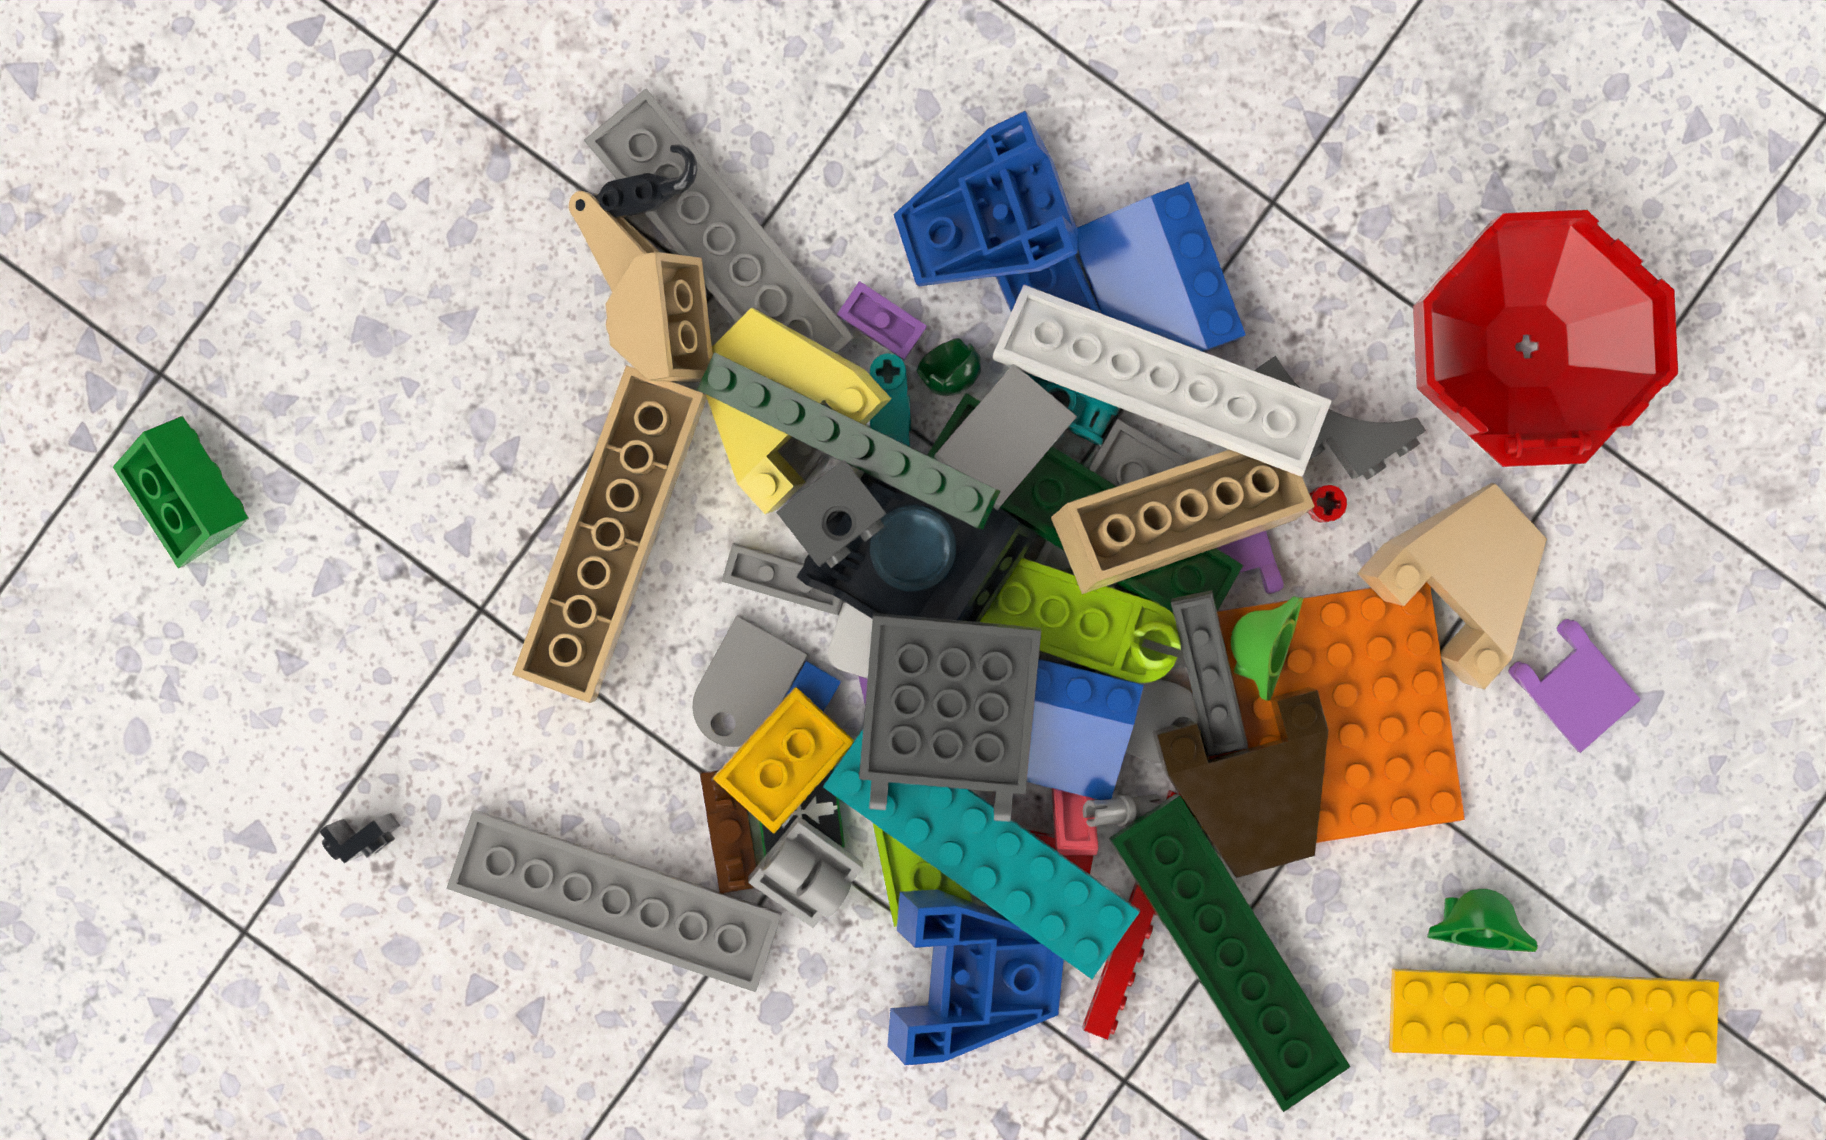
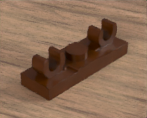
[700,770,757,894]

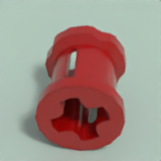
[1307,485,1347,523]

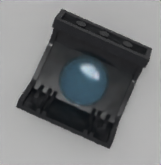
[797,440,1038,622]

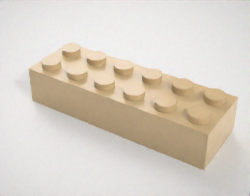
[1051,449,1315,594]

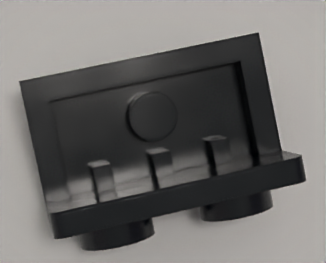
[320,813,401,864]

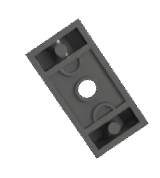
[776,460,887,568]

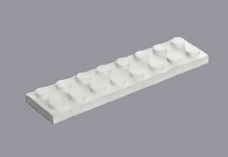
[993,285,1332,477]

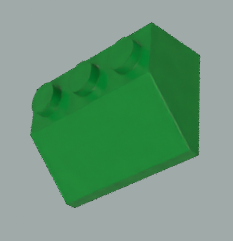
[113,416,249,569]

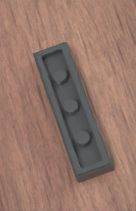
[1171,590,1248,756]

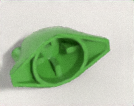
[1231,596,1303,701]

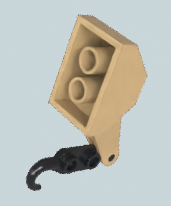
[569,144,713,383]

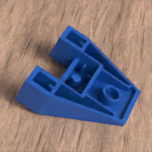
[887,890,1064,1065]

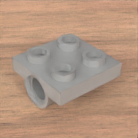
[748,816,863,928]

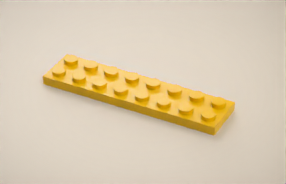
[1389,969,1719,1064]

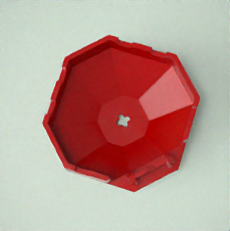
[1413,210,1678,467]

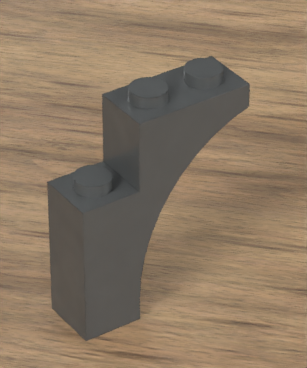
[1254,356,1426,480]

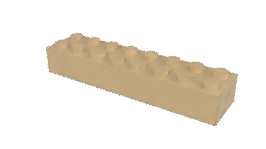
[512,365,707,703]

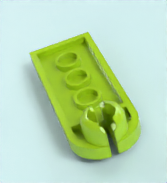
[980,558,1181,683]

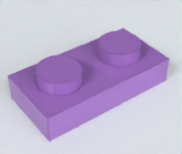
[837,281,927,361]

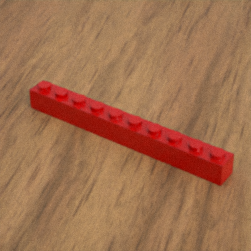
[1082,790,1194,1040]

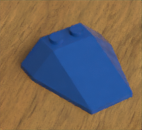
[893,111,1078,287]

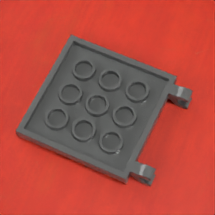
[859,613,1041,822]

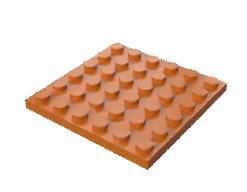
[1208,582,1465,843]

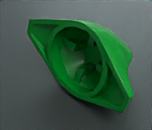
[1427,889,1538,952]

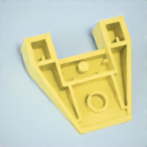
[706,308,892,514]

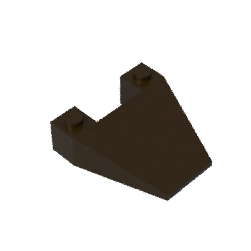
[1152,687,1328,878]

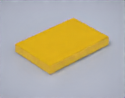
[713,687,854,834]

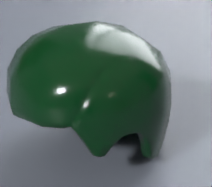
[916,338,981,396]

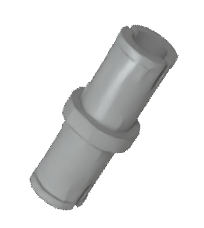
[1082,794,1162,827]

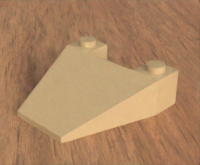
[1357,483,1547,690]

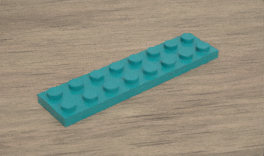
[823,730,1140,979]

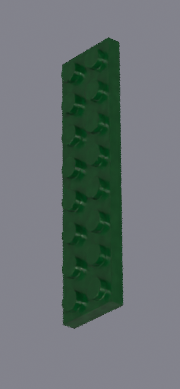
[927,393,1244,615]
[1108,793,1351,1112]

